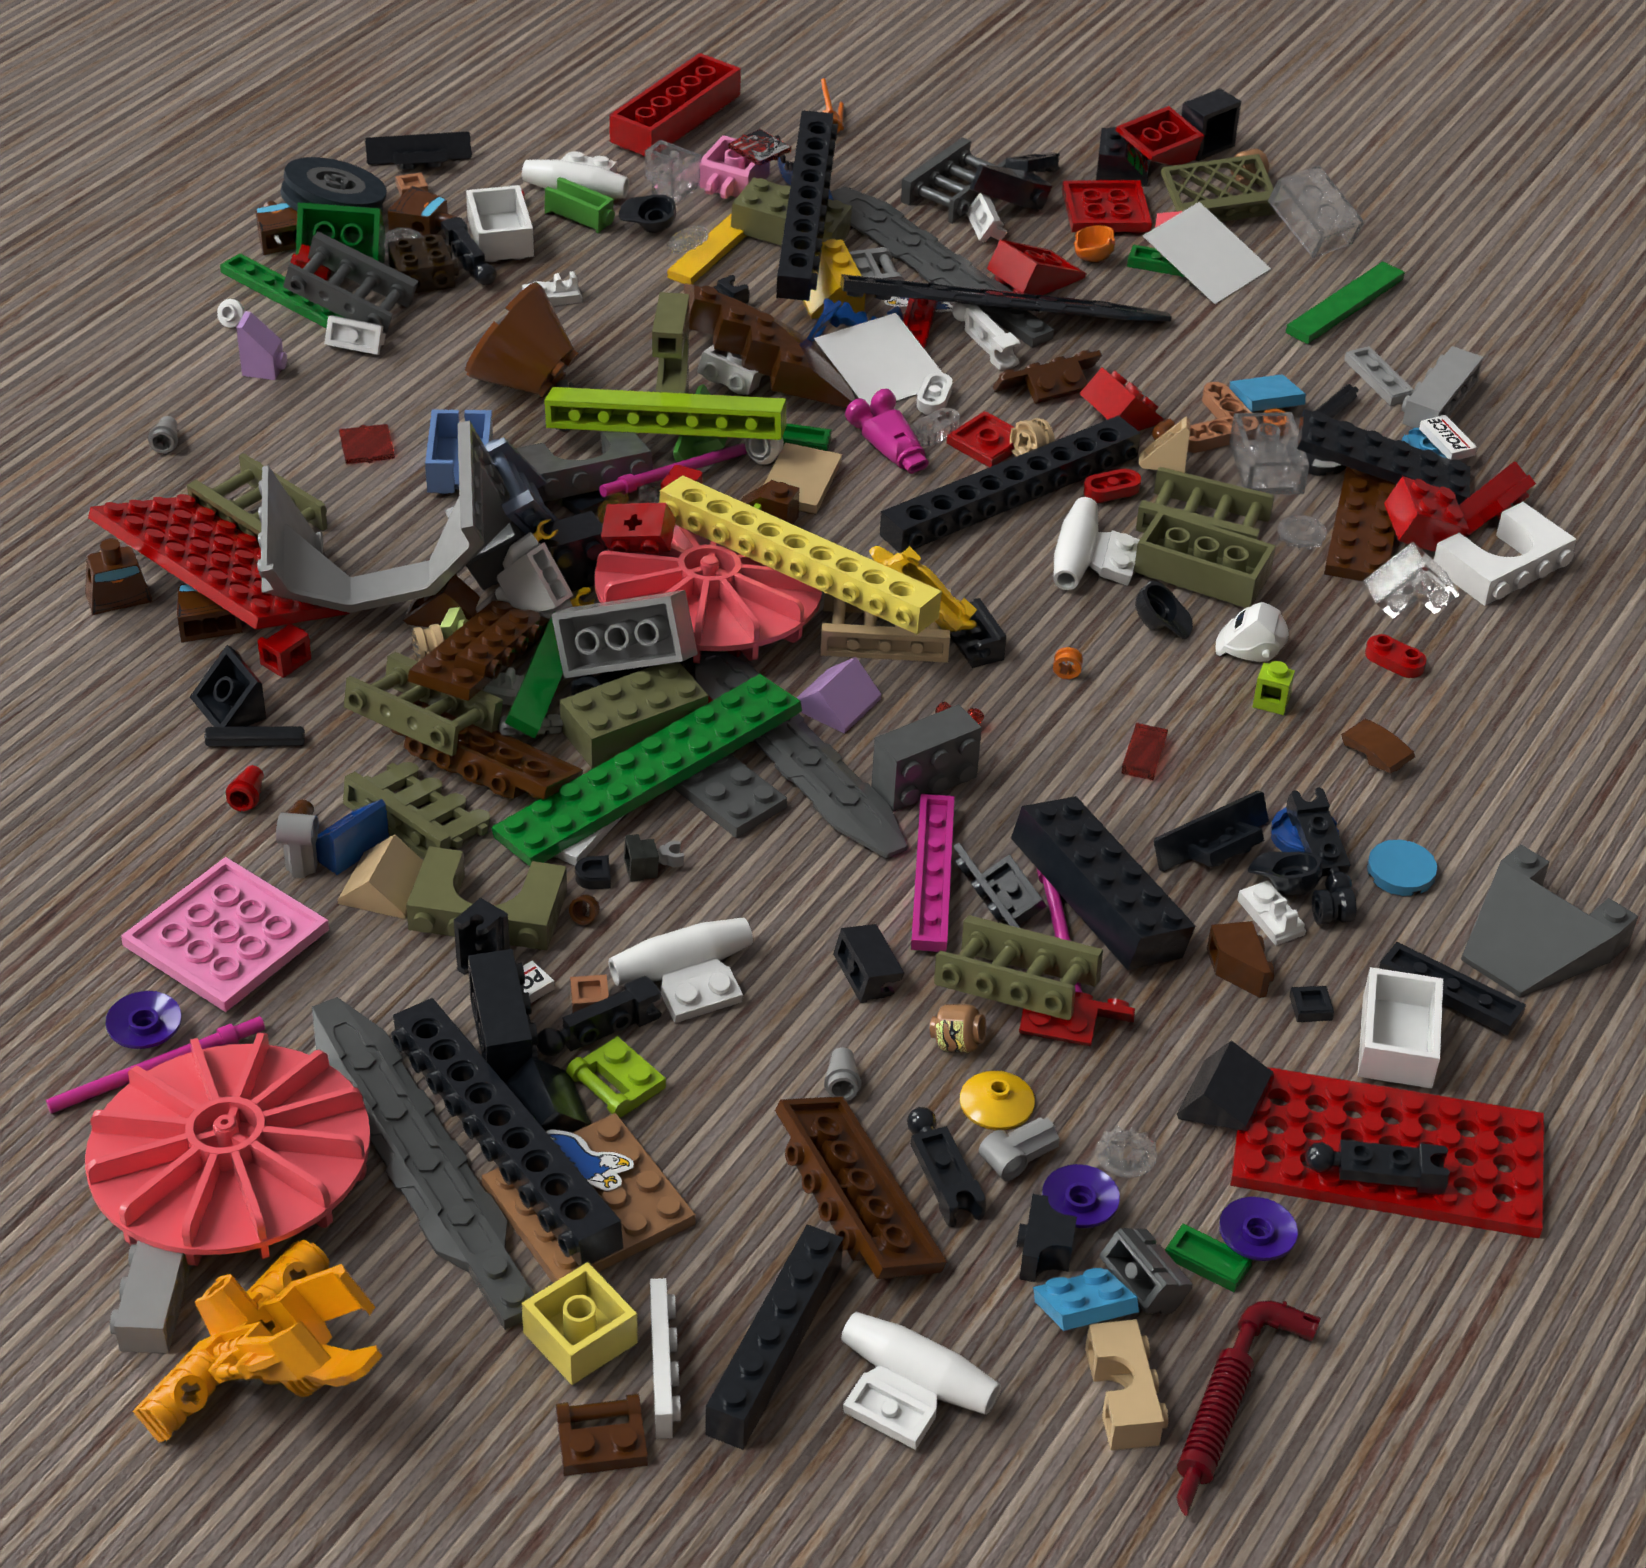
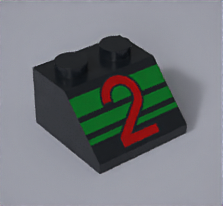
[1096,127,1150,186]

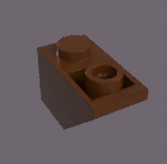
[1207,921,1274,998]

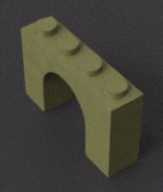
[652,292,689,394]
[406,846,567,951]

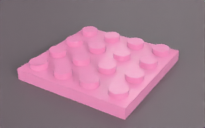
[121,857,329,1012]

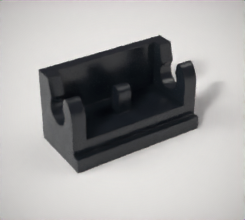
[950,598,1006,668]
[454,898,510,975]
[833,924,904,1003]

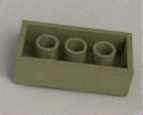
[731,177,852,246]
[1134,509,1276,608]
[559,662,708,769]

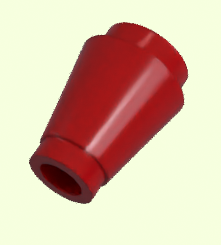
[226,765,264,811]

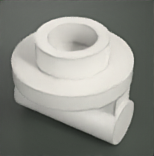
[217,299,248,328]

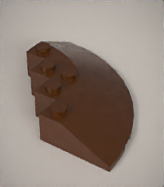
[684,283,855,408]

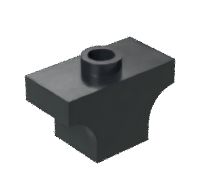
[1016,1194,1077,1282]

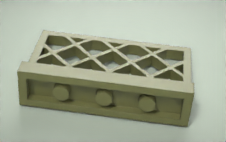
[1161,154,1282,222]

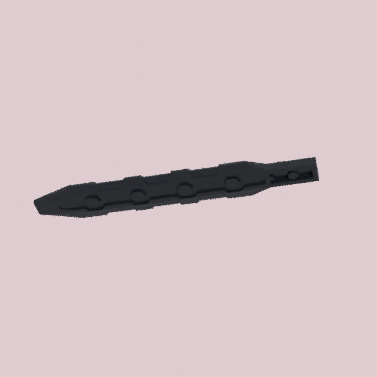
[840,274,1172,321]

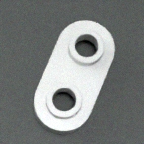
[916,372,953,416]

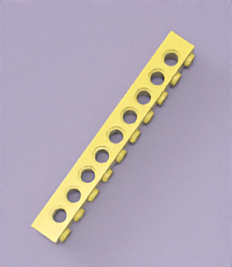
[659,475,942,635]

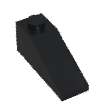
[970,164,1053,210]

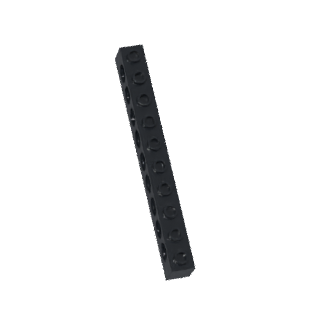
[776,110,838,301]
[880,415,1141,553]
[391,998,624,1266]

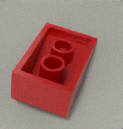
[1115,106,1204,166]
[987,239,1087,295]

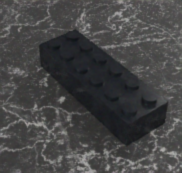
[1011,796,1196,970]

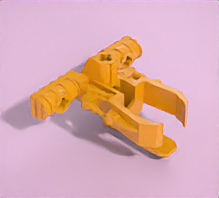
[132,1240,382,1442]

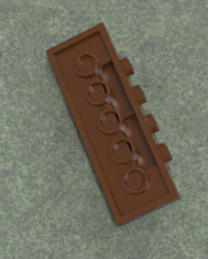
[408,601,549,701]
[379,700,583,799]
[775,1096,947,1279]

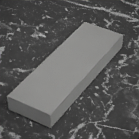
[1344,346,1414,406]

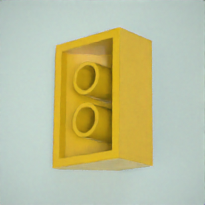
[802,239,865,319]

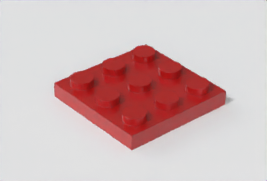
[1062,180,1152,234]

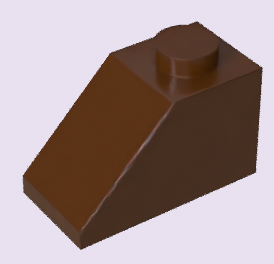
[740,480,800,524]
[403,574,480,628]

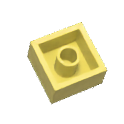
[522,1262,638,1385]

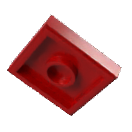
[946,411,1015,467]

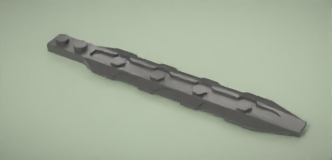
[831,186,1054,348]
[686,651,908,858]
[312,997,534,1330]

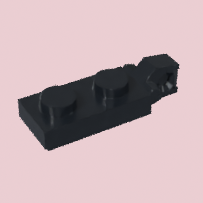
[1005,153,1060,172]

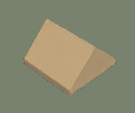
[1139,416,1190,473]
[338,834,423,919]

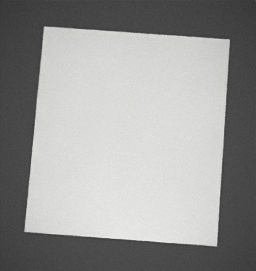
[1142,202,1271,304]
[814,313,943,406]

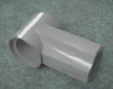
[276,812,319,878]
[979,1117,1060,1181]

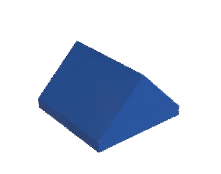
[316,799,389,875]

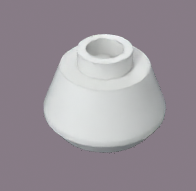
[745,437,784,465]

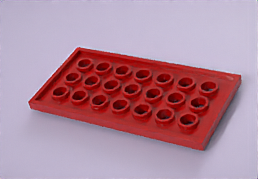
[88,494,350,629]
[1230,1067,1544,1239]

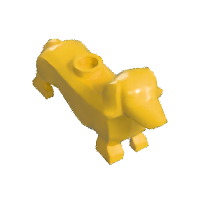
[869,546,977,632]

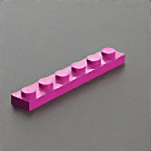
[911,794,954,952]

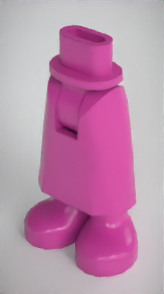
[845,388,929,474]

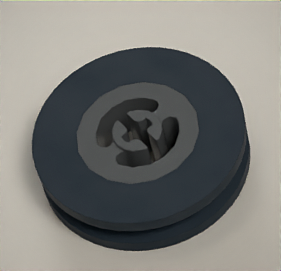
[280,157,387,212]

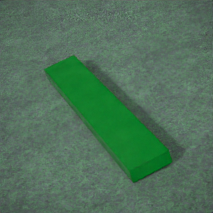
[220,253,344,328]
[1286,261,1405,344]
[505,611,563,738]

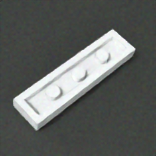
[650,1278,681,1439]

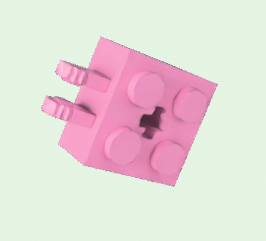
[700,135,770,199]

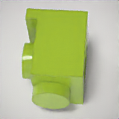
[1252,661,1295,715]

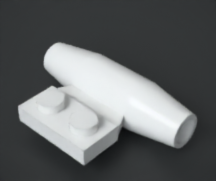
[522,151,629,199]
[1054,497,1140,590]
[609,917,753,1023]
[841,1312,1001,1450]

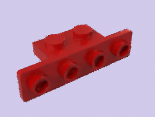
[1459,461,1536,537]
[1019,992,1135,1047]

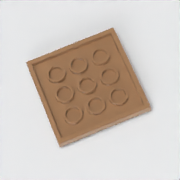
[481,1113,696,1283]

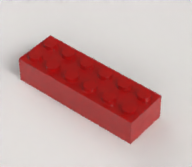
[609,53,741,158]

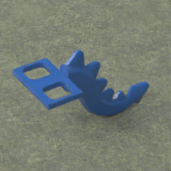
[807,298,903,342]

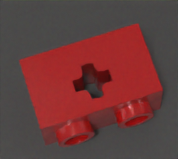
[601,503,676,554]

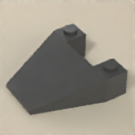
[1461,844,1638,998]

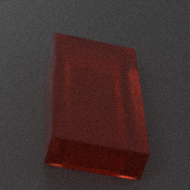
[1121,723,1168,780]

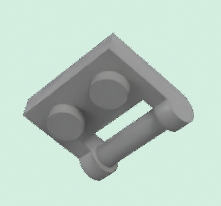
[849,247,904,281]

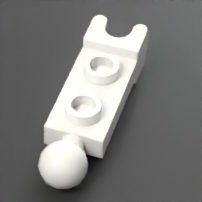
[952,303,1021,370]

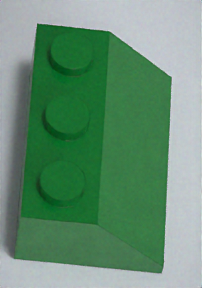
[296,202,386,264]

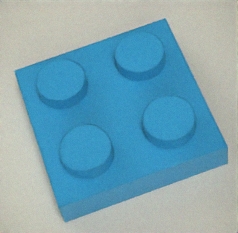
[1033,1268,1139,1331]

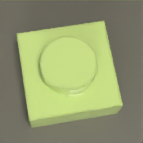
[440,607,468,640]

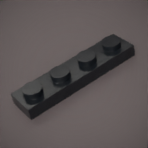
[1379,942,1526,1036]

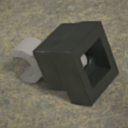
[624,834,684,882]

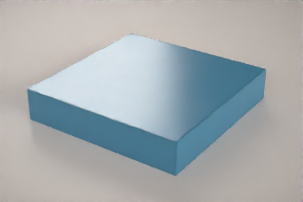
[1230,374,1306,412]

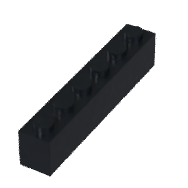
[705,1224,843,1450]

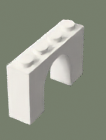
[1432,502,1576,606]

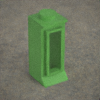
[545,177,615,233]

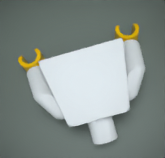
[495,519,595,619]

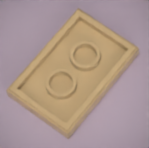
[764,443,842,514]

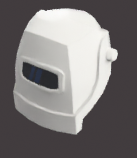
[1215,602,1289,662]

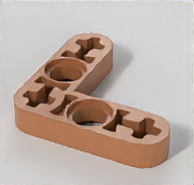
[1187,382,1258,453]

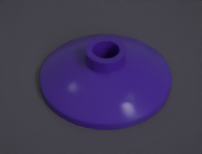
[105,991,182,1049]
[1042,1164,1120,1228]
[1219,1197,1298,1261]

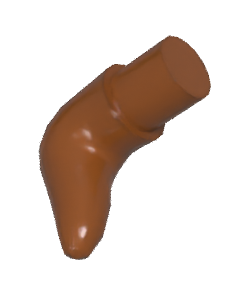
[1152,419,1175,440]

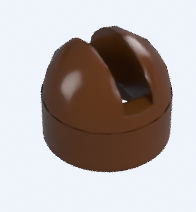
[569,895,600,925]

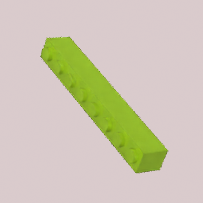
[544,387,787,440]

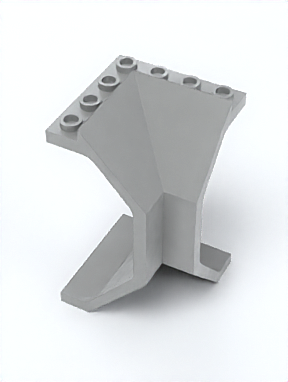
[257,420,511,613]

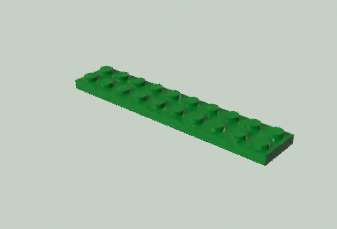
[491,674,802,866]

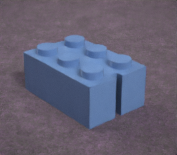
[425,409,493,494]

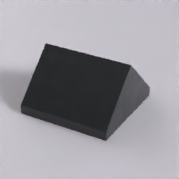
[190,645,267,727]
[1177,1040,1274,1131]
[505,1057,591,1133]

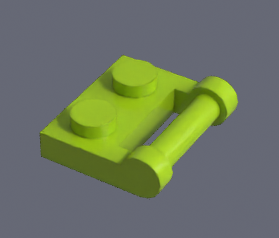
[566,1036,666,1118]

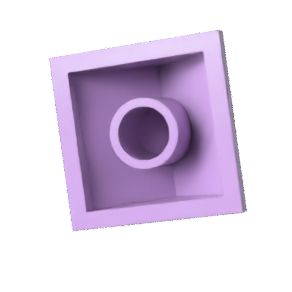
[797,657,881,734]

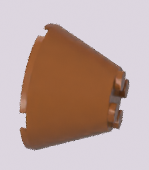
[465,282,579,398]

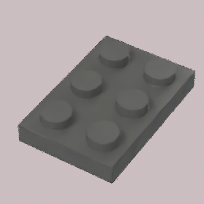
[672,754,787,838]

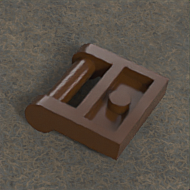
[556,1393,648,1476]

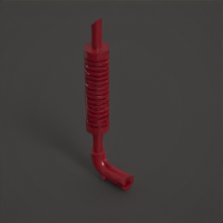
[1177,1300,1321,1516]

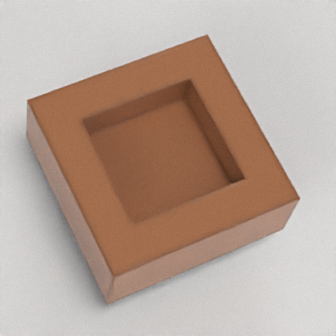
[395,172,428,196]
[570,975,609,1013]

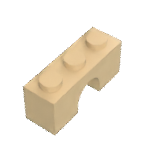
[1085,1319,1168,1451]

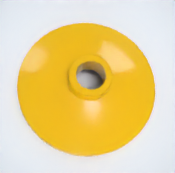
[960,1071,1035,1130]

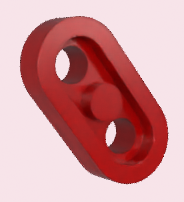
[1084,469,1141,503]
[1365,634,1427,678]

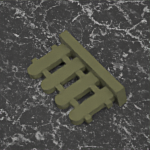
[343,762,490,859]

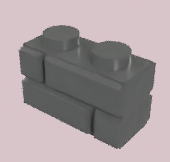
[1100,1228,1193,1314]

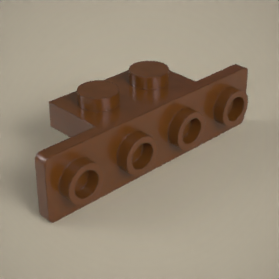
[993,350,1102,404]

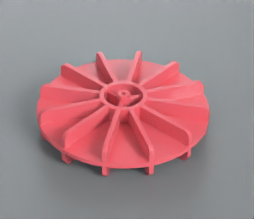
[594,525,822,664]
[85,1032,371,1266]

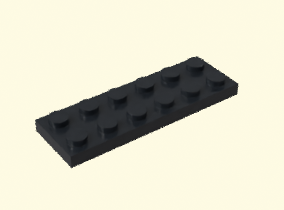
[1297,409,1470,504]

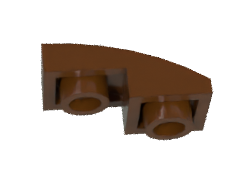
[1341,718,1415,773]

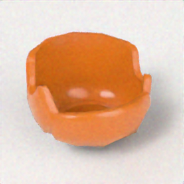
[1074,225,1115,262]

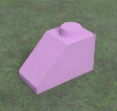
[236,311,287,380]

